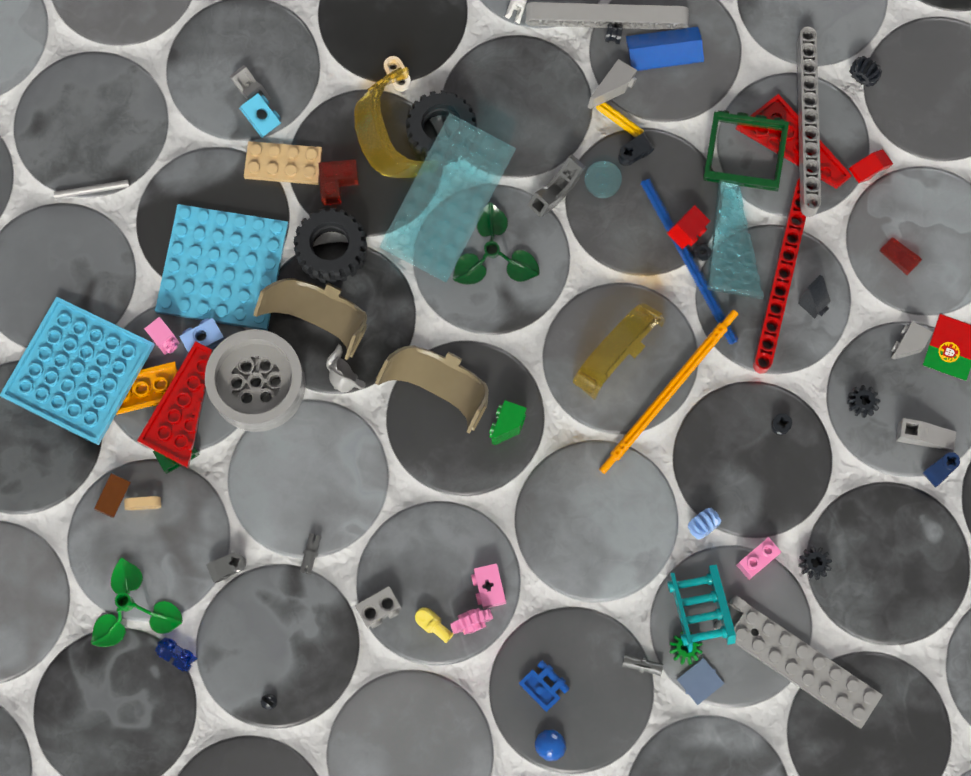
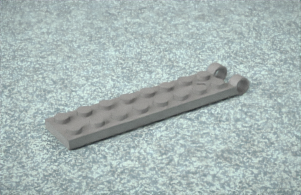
[712,595,883,729]

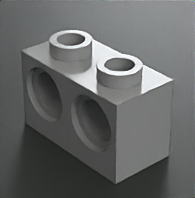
[355,586,402,629]

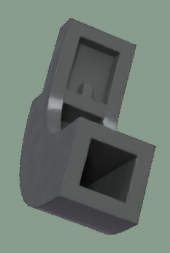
[527,155,586,218]

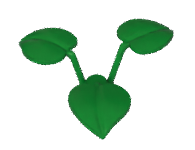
[91,558,183,647]

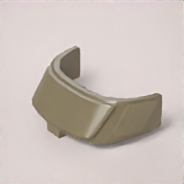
[253,278,367,360]
[375,345,489,434]

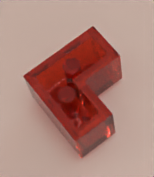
[318,160,359,205]

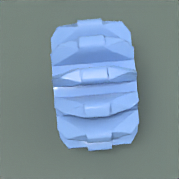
[688,508,721,539]

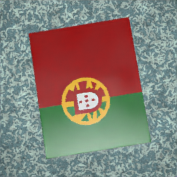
[923,314,971,381]

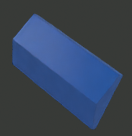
[626,27,704,71]

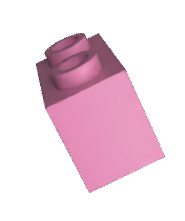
[144,317,180,355]
[736,537,781,580]
[471,563,506,609]

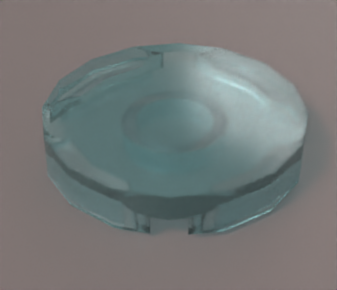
[584,161,622,198]

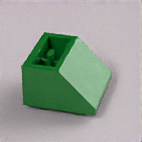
[489,400,527,445]

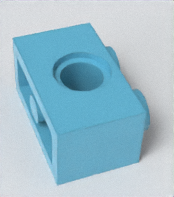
[239,93,281,138]

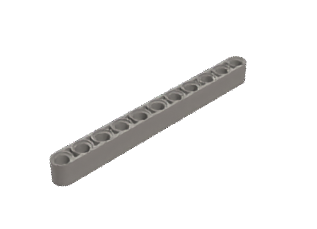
[797,26,821,217]

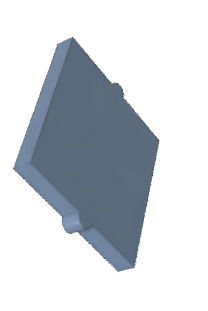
[677,658,725,705]

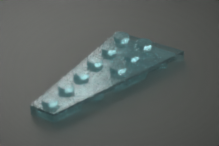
[707,182,764,299]

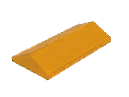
[116,361,178,415]

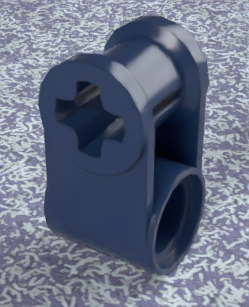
[922,452,960,488]

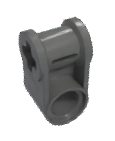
[206,553,246,583]

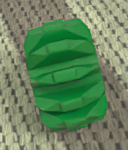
[669,631,703,665]

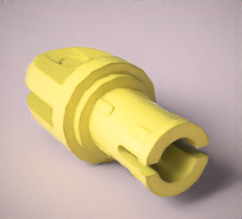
[415,607,454,643]

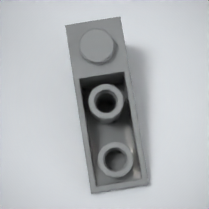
[896,418,956,451]

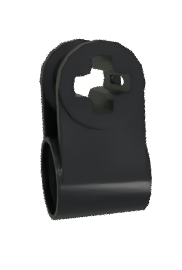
[618,133,655,166]

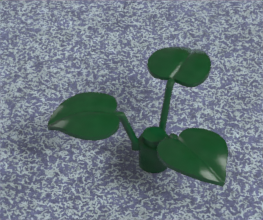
[453,202,540,285]

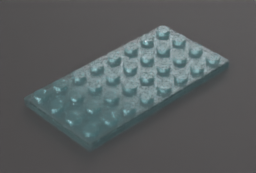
[379,113,516,282]

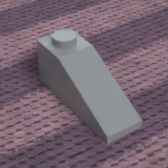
[588,59,637,109]

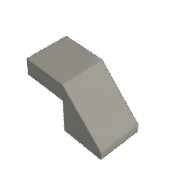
[229,65,271,101]

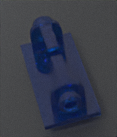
[155,637,198,672]

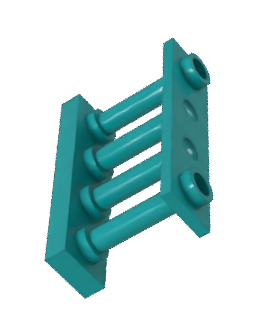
[667,564,736,653]

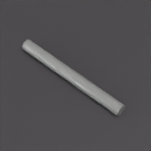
[54,180,130,199]

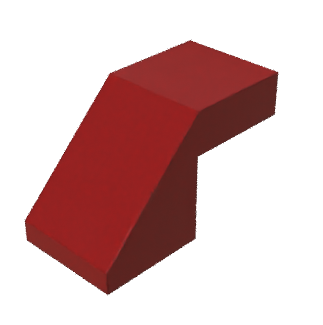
[849,149,893,183]

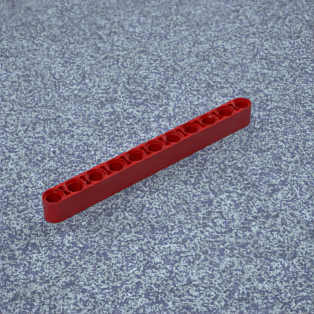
[753,178,813,374]

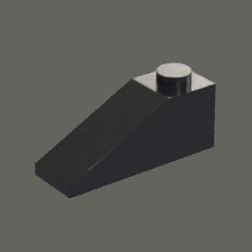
[798,275,831,319]

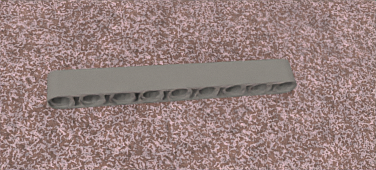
[526,2,689,30]

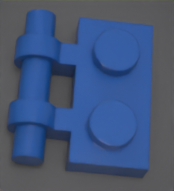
[519,660,570,712]

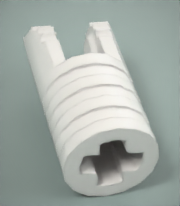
[505,0,528,23]

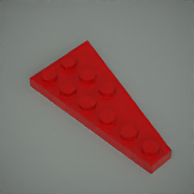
[736,94,852,189]
[137,341,213,469]

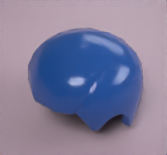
[535,729,567,761]

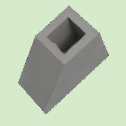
[891,321,933,360]

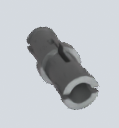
[299,533,321,575]
[622,654,664,676]

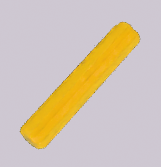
[596,102,644,137]

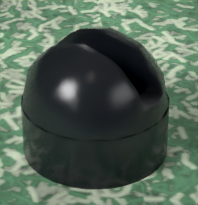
[261,694,277,710]

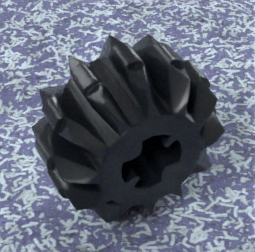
[849,56,882,87]
[847,385,881,418]
[798,546,832,580]

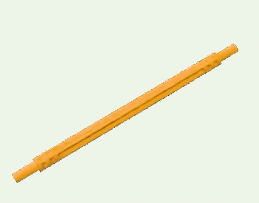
[599,310,738,474]

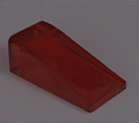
[879,237,922,276]

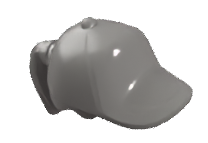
[326,344,365,393]

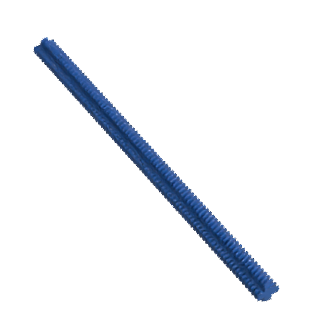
[641,179,739,344]

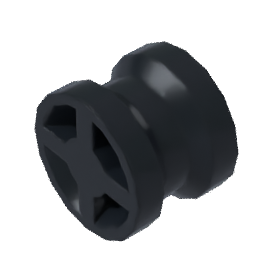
[605,24,623,45]
[771,413,792,435]

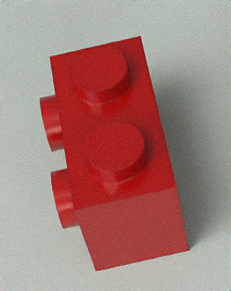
[667,205,710,249]

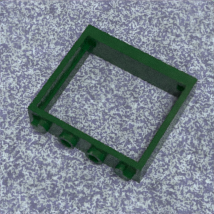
[704,110,789,192]

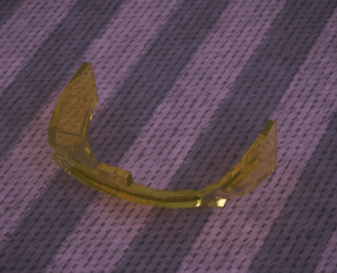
[354,67,438,178]
[573,303,666,400]

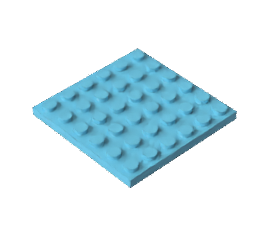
[155,204,289,331]
[0,297,155,445]

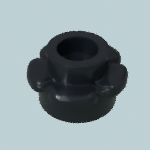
[693,243,712,261]

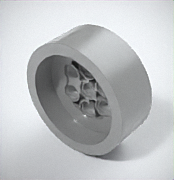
[205,329,306,432]

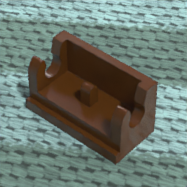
[94,473,131,518]

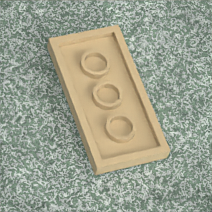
[244,141,322,185]

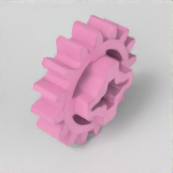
[450,608,493,635]

